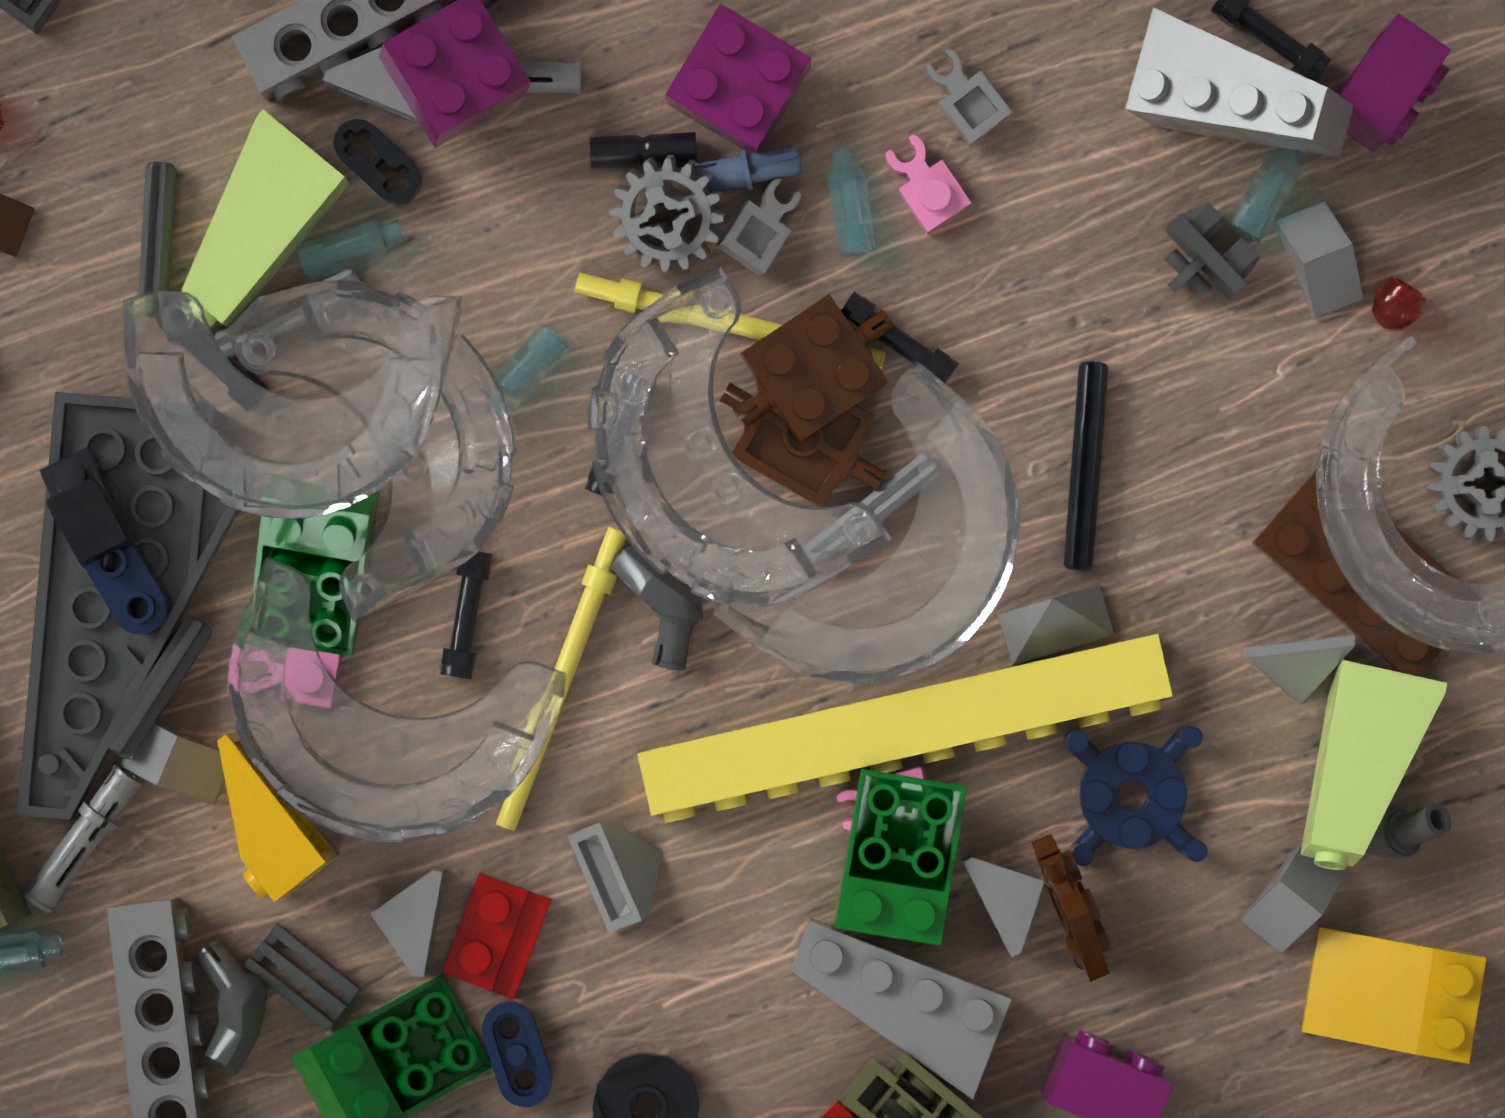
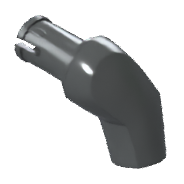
[610,546,703,670]
[1366,803,1452,859]
[195,940,267,1075]

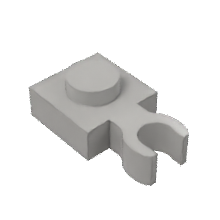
[925,49,1013,147]
[716,177,801,276]

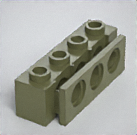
[838,1050,983,1118]

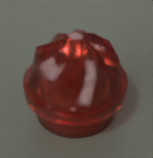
[1372,275,1427,330]

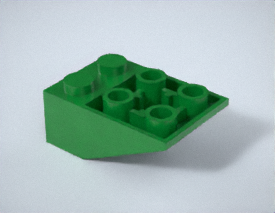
[248,470,380,657]
[834,769,967,946]
[290,974,492,1118]

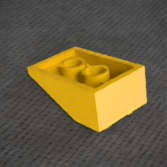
[217,732,339,902]
[1301,927,1487,1064]

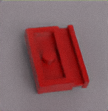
[442,872,552,1000]

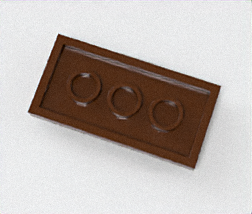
[1252,463,1483,676]

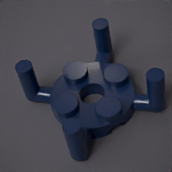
[1063,726,1207,866]

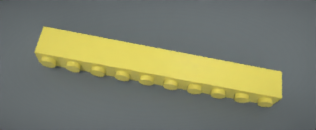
[637,634,1173,823]

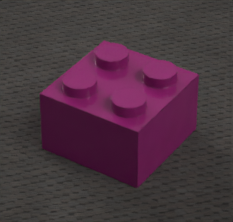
[379,0,531,148]
[665,3,812,154]
[1337,13,1451,153]
[1040,1029,1173,1118]

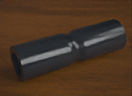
[590,132,697,169]

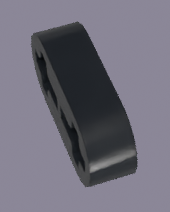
[333,119,422,205]

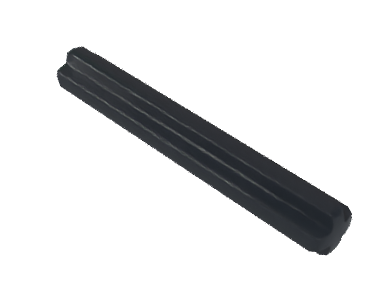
[1064,361,1108,571]

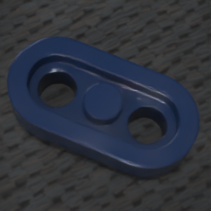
[86,541,169,635]
[482,1001,553,1107]

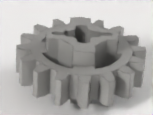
[609,155,727,273]
[1425,426,1505,542]

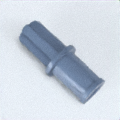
[695,145,802,192]

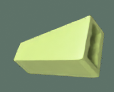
[181,109,350,328]
[1300,660,1447,870]

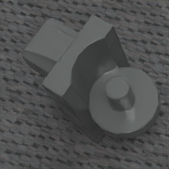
[1164,202,1260,299]

